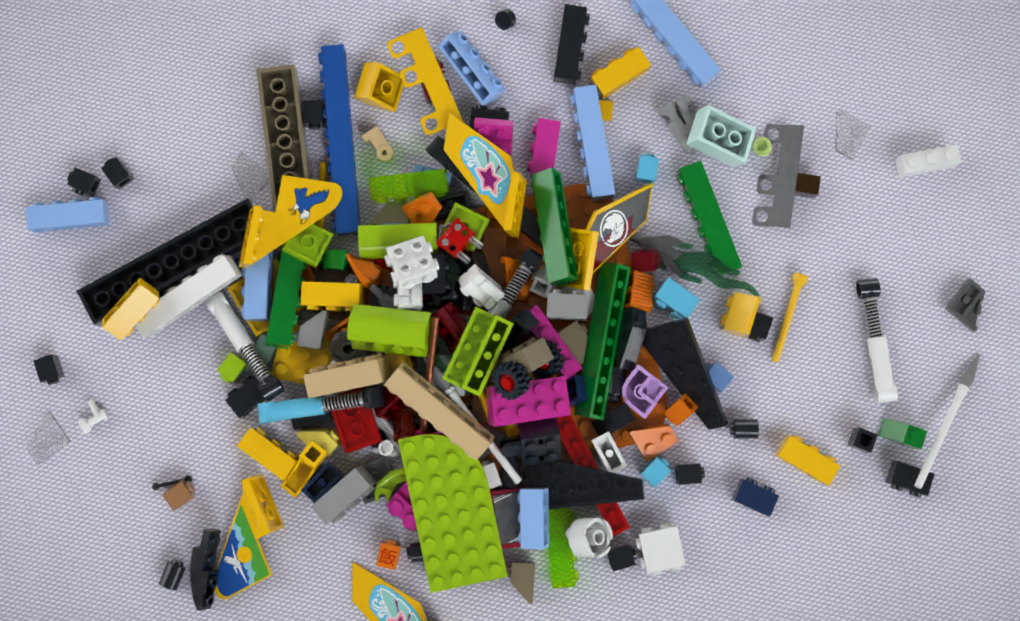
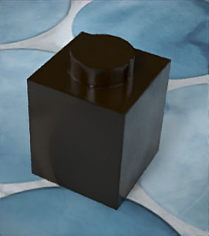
[795,173,821,198]

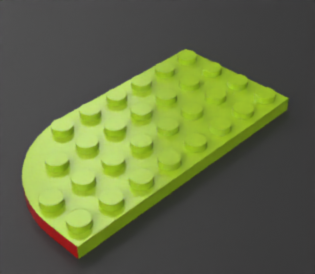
[398,433,508,593]

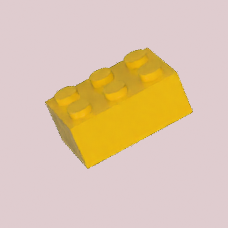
[301,282,367,312]

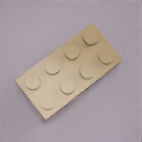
[303,353,393,398]

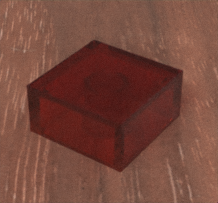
[393,411,414,443]

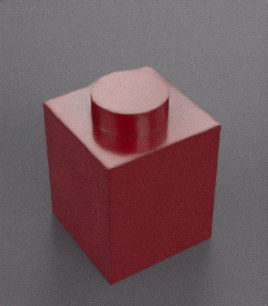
[631,249,661,272]

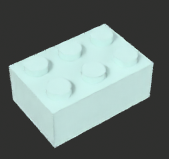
[687,105,756,168]

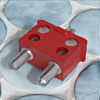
[436,218,483,264]

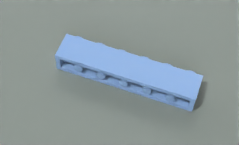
[630,0,721,88]
[570,85,615,202]

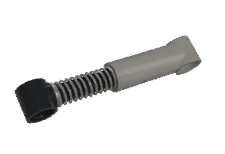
[488,247,543,319]

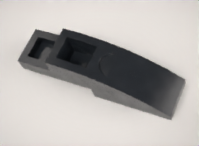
[190,528,221,611]

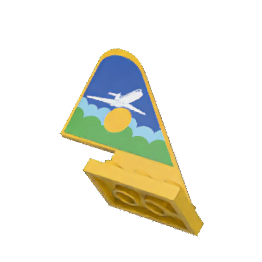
[215,473,285,599]

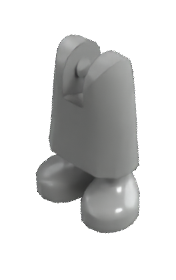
[657,95,696,154]

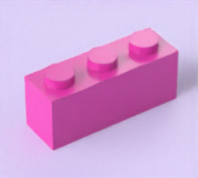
[527,118,561,178]

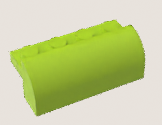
[358,223,439,259]
[347,304,432,358]
[442,307,514,396]

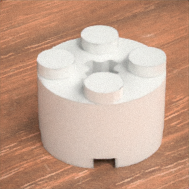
[566,518,613,558]

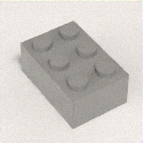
[547,289,588,321]
[311,464,377,525]

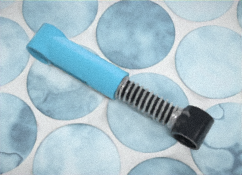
[257,387,385,423]

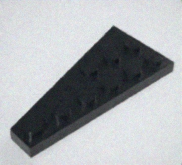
[642,317,728,430]
[523,461,645,509]

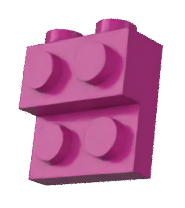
[474,117,513,156]
[386,481,417,531]

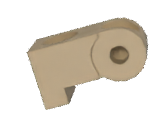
[361,126,394,163]

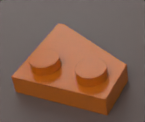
[627,424,679,462]

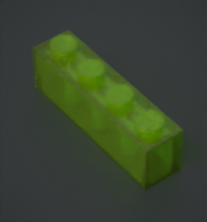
[368,168,450,204]
[548,507,579,589]

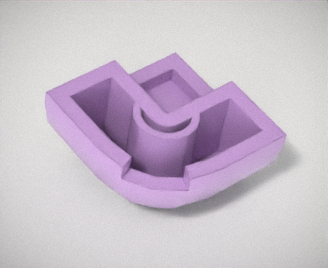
[622,364,669,419]

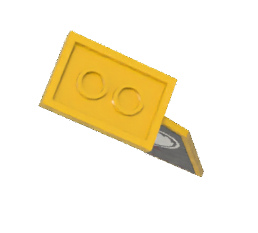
[564,183,653,291]

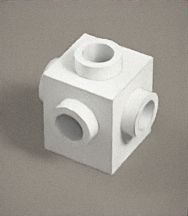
[529,264,556,299]

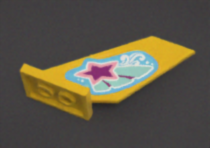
[444,113,527,238]
[352,562,438,621]

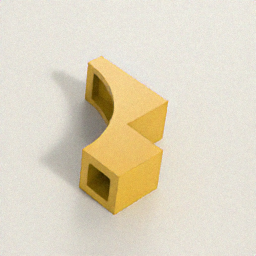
[281,440,330,498]

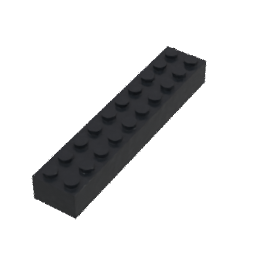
[76,198,254,327]

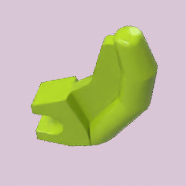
[374,468,406,502]

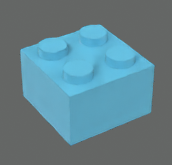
[652,277,701,321]

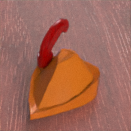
[346,254,393,289]

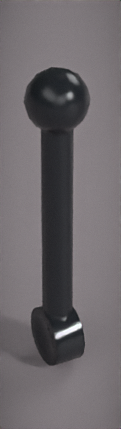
[152,475,192,490]

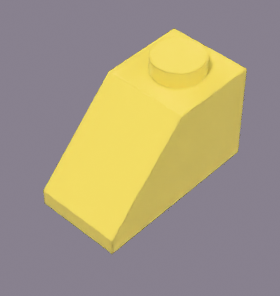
[296,427,342,461]

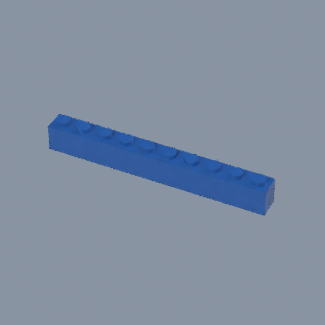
[318,44,361,236]

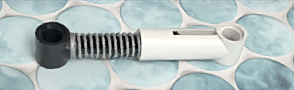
[856,278,898,404]
[205,290,285,402]

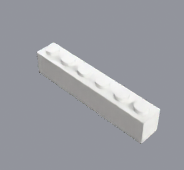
[135,254,242,338]

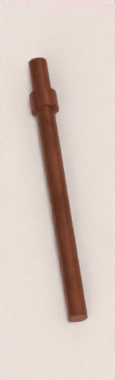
[419,316,440,432]

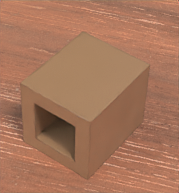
[162,478,195,511]

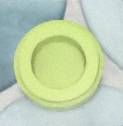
[752,137,772,157]

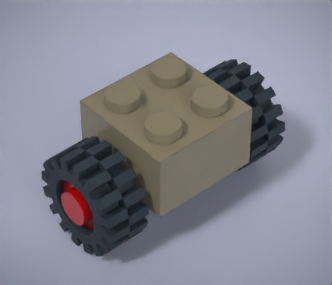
[492,337,565,400]

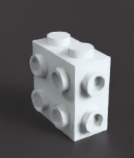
[384,235,439,290]
[635,523,686,576]

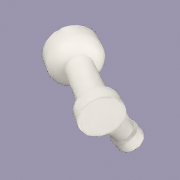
[78,399,109,434]
[373,440,400,457]

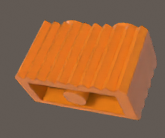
[623,270,655,313]

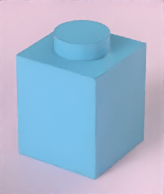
[635,154,659,184]
[639,457,671,488]

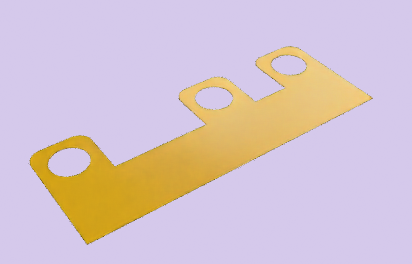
[387,27,463,135]

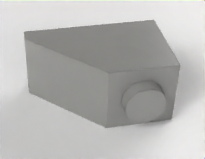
[295,310,329,350]

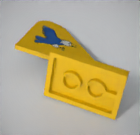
[239,175,342,269]

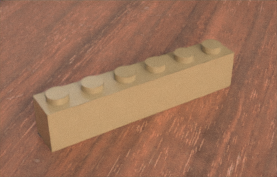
[384,361,495,460]

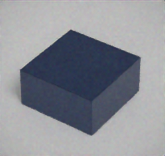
[566,375,587,407]

